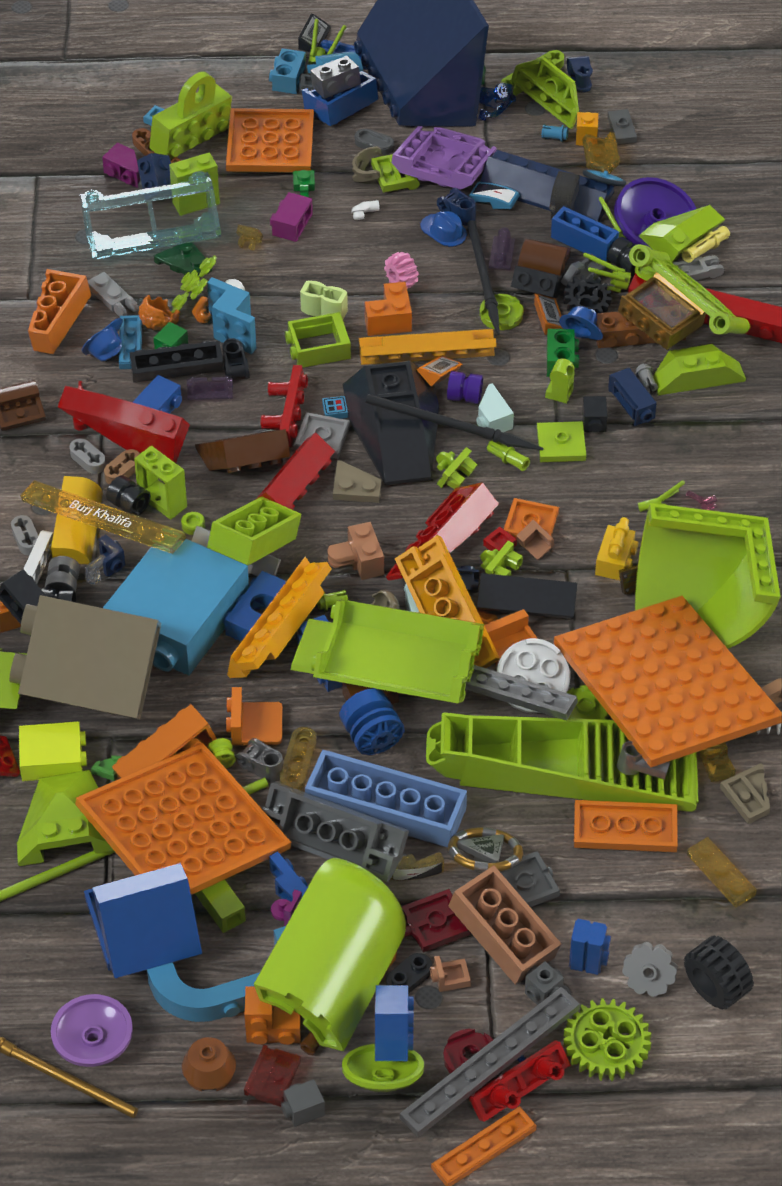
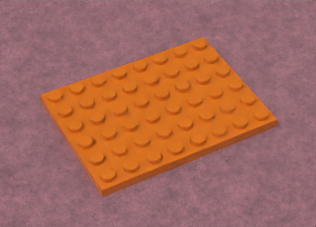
[554,596,782,768]

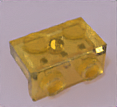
[582,132,620,174]

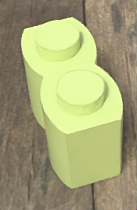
[300,281,348,319]

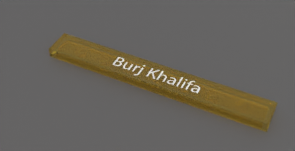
[20,480,186,554]

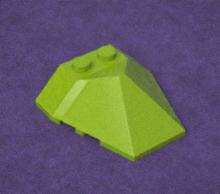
[17,770,114,866]

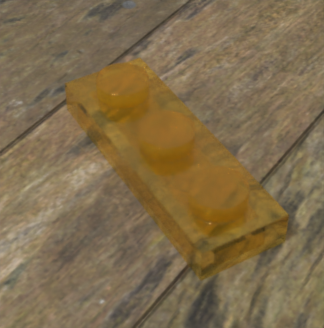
[687,837,757,908]

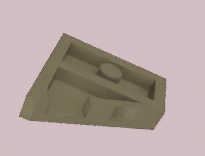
[333,460,382,503]

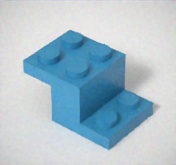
[207,277,256,354]

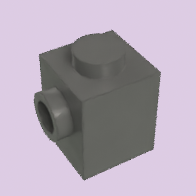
[281,1079,325,1127]

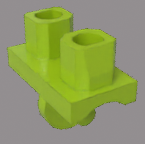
[436,447,477,489]
[480,541,523,576]

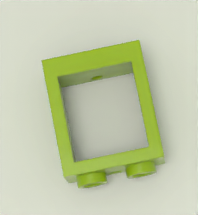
[285,312,351,368]
[134,446,187,520]

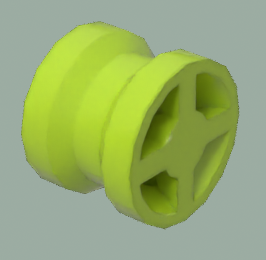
[207,738,236,768]

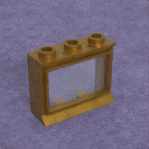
[618,272,706,350]

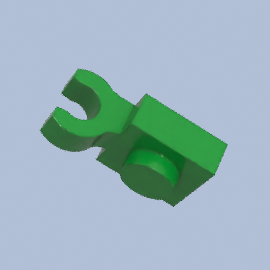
[293,170,315,197]

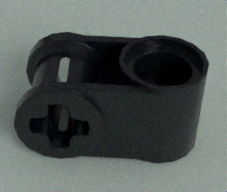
[222,338,250,382]

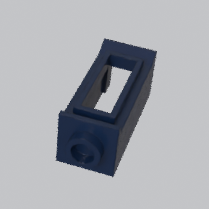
[608,368,657,426]

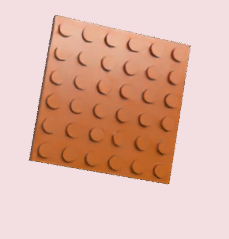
[75,743,292,895]

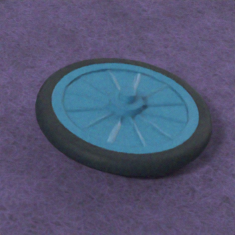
[583,169,626,186]

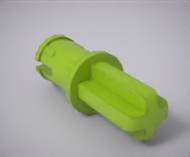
[487,440,530,471]

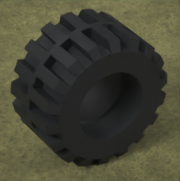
[684,935,754,1010]

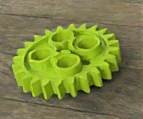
[563,998,651,1081]

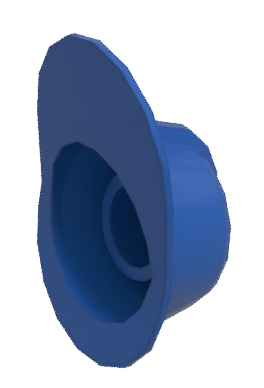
[420,211,467,247]
[559,306,603,340]
[82,318,123,361]

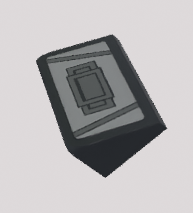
[298,14,331,52]

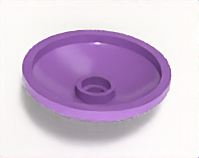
[51,994,133,1067]

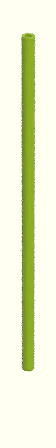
[0,777,269,902]

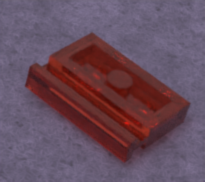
[244,1045,301,1107]

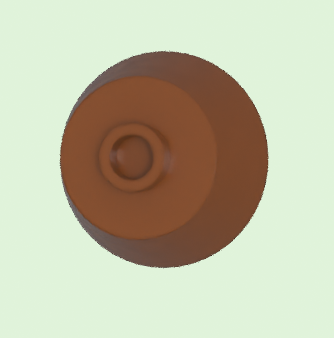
[182,1037,236,1092]

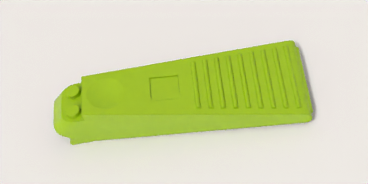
[426,712,699,812]

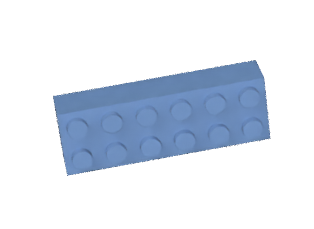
[305,749,467,847]

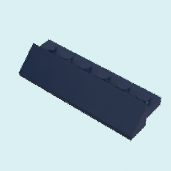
[480,150,614,222]

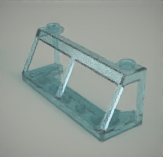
[80,171,221,260]

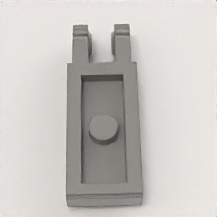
[673,255,725,280]
[88,272,139,316]

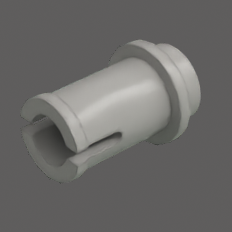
[635,364,658,393]

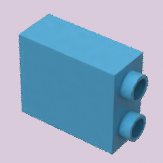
[103,530,249,676]

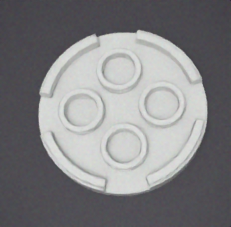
[496,638,571,713]

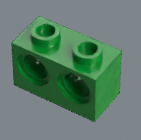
[547,329,579,377]

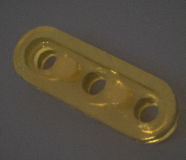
[280,727,317,791]

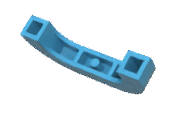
[147,926,286,1022]

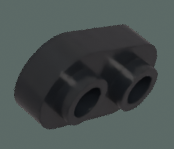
[386,953,432,994]

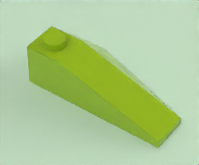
[639,205,725,263]

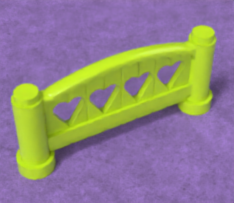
[629,244,750,335]

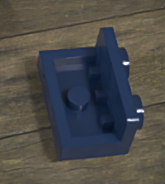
[137,153,172,201]

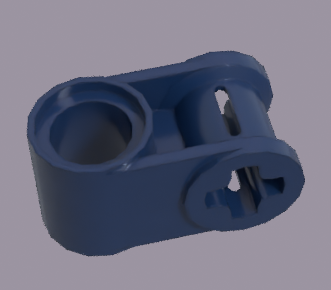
[567,56,593,92]
[437,188,476,226]

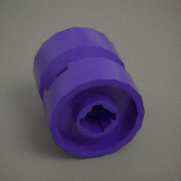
[447,371,483,404]

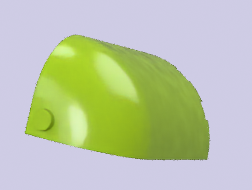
[254,858,406,1051]

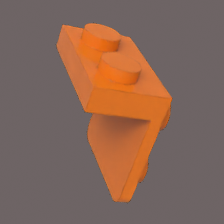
[226,687,283,745]

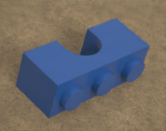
[224,571,286,642]

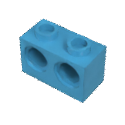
[269,48,306,94]

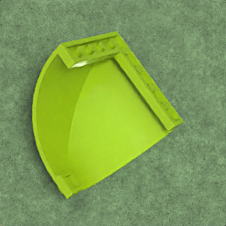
[635,503,781,649]

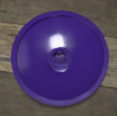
[614,177,696,249]

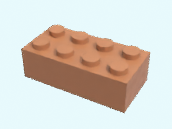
[448,865,562,985]

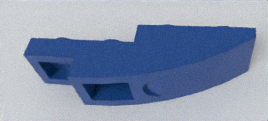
[269,851,308,902]

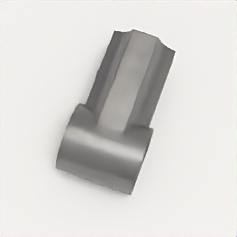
[617,741,670,780]

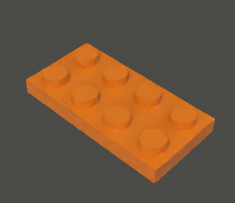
[574,800,678,852]

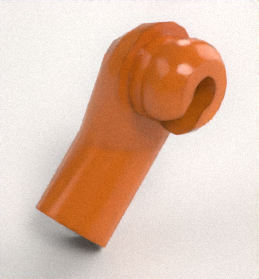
[192,296,211,324]

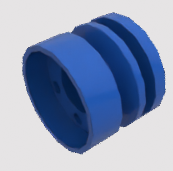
[339,688,405,755]

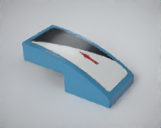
[469,182,520,209]

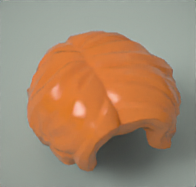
[138,295,180,331]

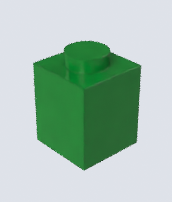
[153,322,188,349]

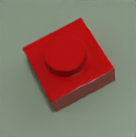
[483,527,517,551]

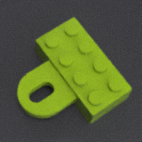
[149,72,232,160]

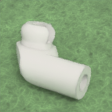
[351,200,379,220]

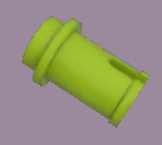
[317,590,348,611]

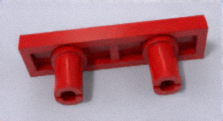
[260,365,308,447]
[469,1040,571,1122]

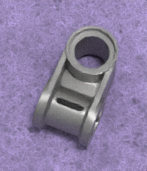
[235,738,284,782]

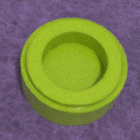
[181,512,205,535]

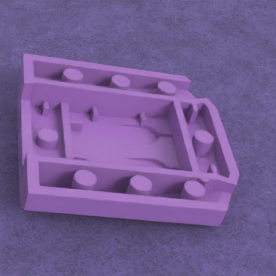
[392,126,496,190]

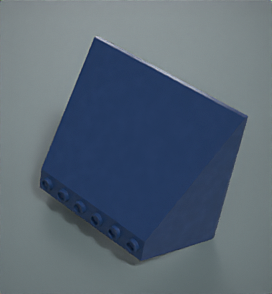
[354,0,489,127]

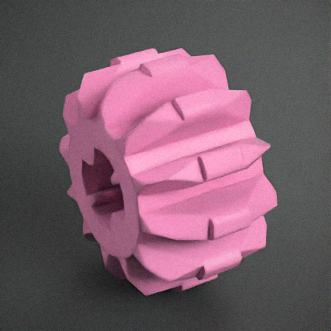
[384,252,419,289]

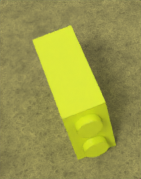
[19,722,87,781]

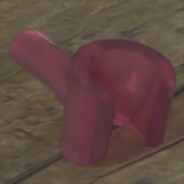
[686,490,717,511]

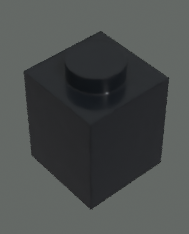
[582,396,608,432]

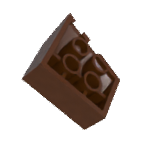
[195,429,290,473]

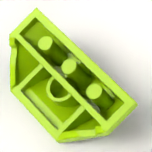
[511,57,579,129]
[653,344,746,396]

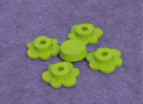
[171,255,217,313]

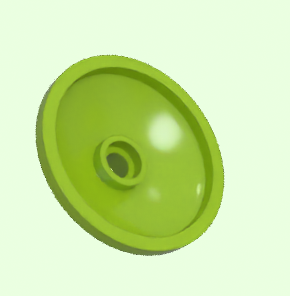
[342,1044,424,1092]

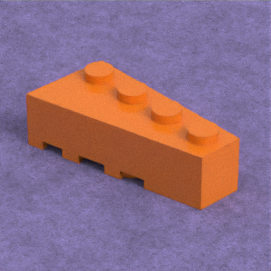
[112,704,217,779]

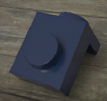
[98,534,126,577]

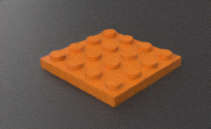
[226,108,314,172]

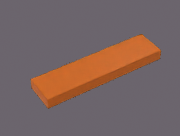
[431,1106,537,1186]

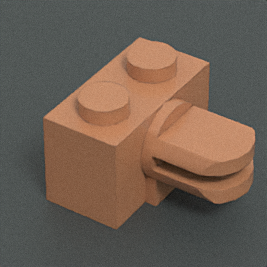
[328,522,384,580]

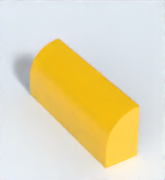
[51,476,103,565]

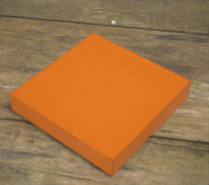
[504,498,559,541]

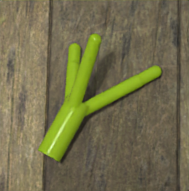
[637,481,685,512]

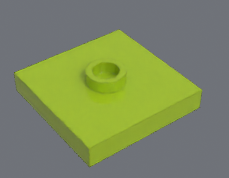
[537,421,586,462]

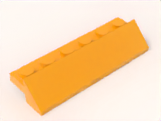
[358,329,496,365]
[395,535,500,668]
[227,557,332,678]

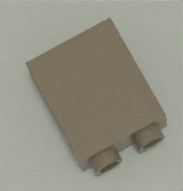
[9,595,162,720]

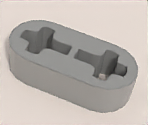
[69,438,106,474]
[11,515,38,556]

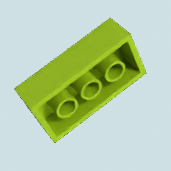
[207,496,302,566]

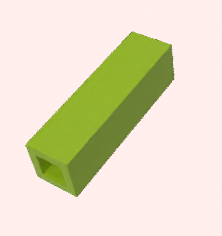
[195,880,246,933]

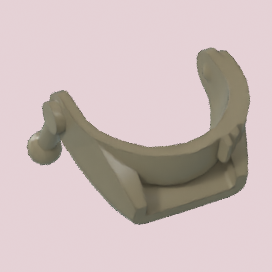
[352,146,384,182]

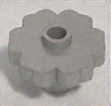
[622,942,678,997]

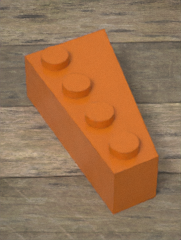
[28,269,91,354]

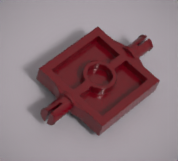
[402,889,471,953]

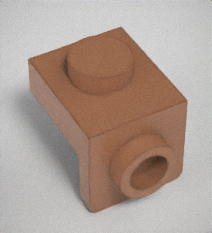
[430,956,471,992]

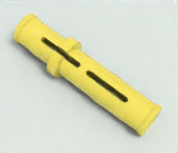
[682,226,730,263]

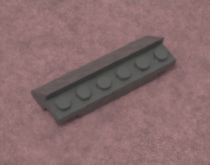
[261,782,409,882]

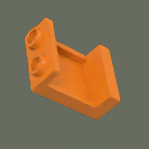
[484,609,538,665]

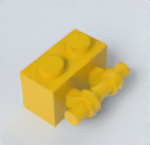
[595,517,638,581]

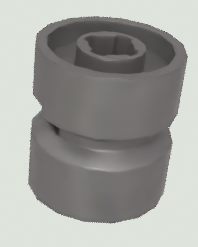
[45,556,80,593]

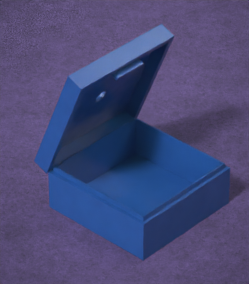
[84,863,202,978]

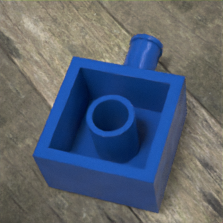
[375,985,414,1061]

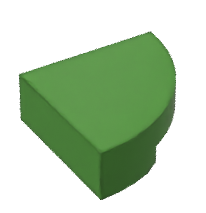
[91,755,122,781]

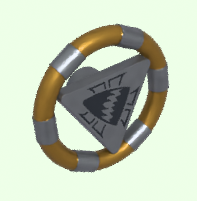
[448,827,523,872]

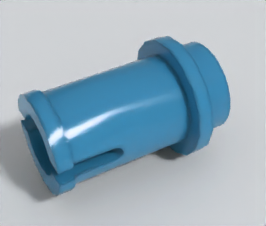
[541,125,569,142]

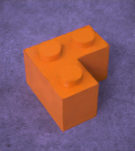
[365,282,412,336]
[244,986,301,1045]

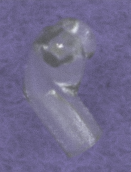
[85,554,106,585]

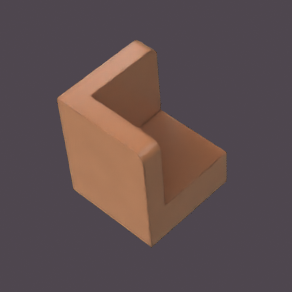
[517,519,555,560]

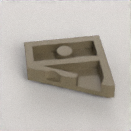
[720,763,770,824]

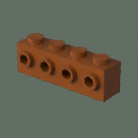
[596,306,686,348]

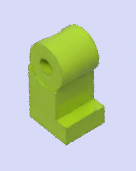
[545,359,575,404]

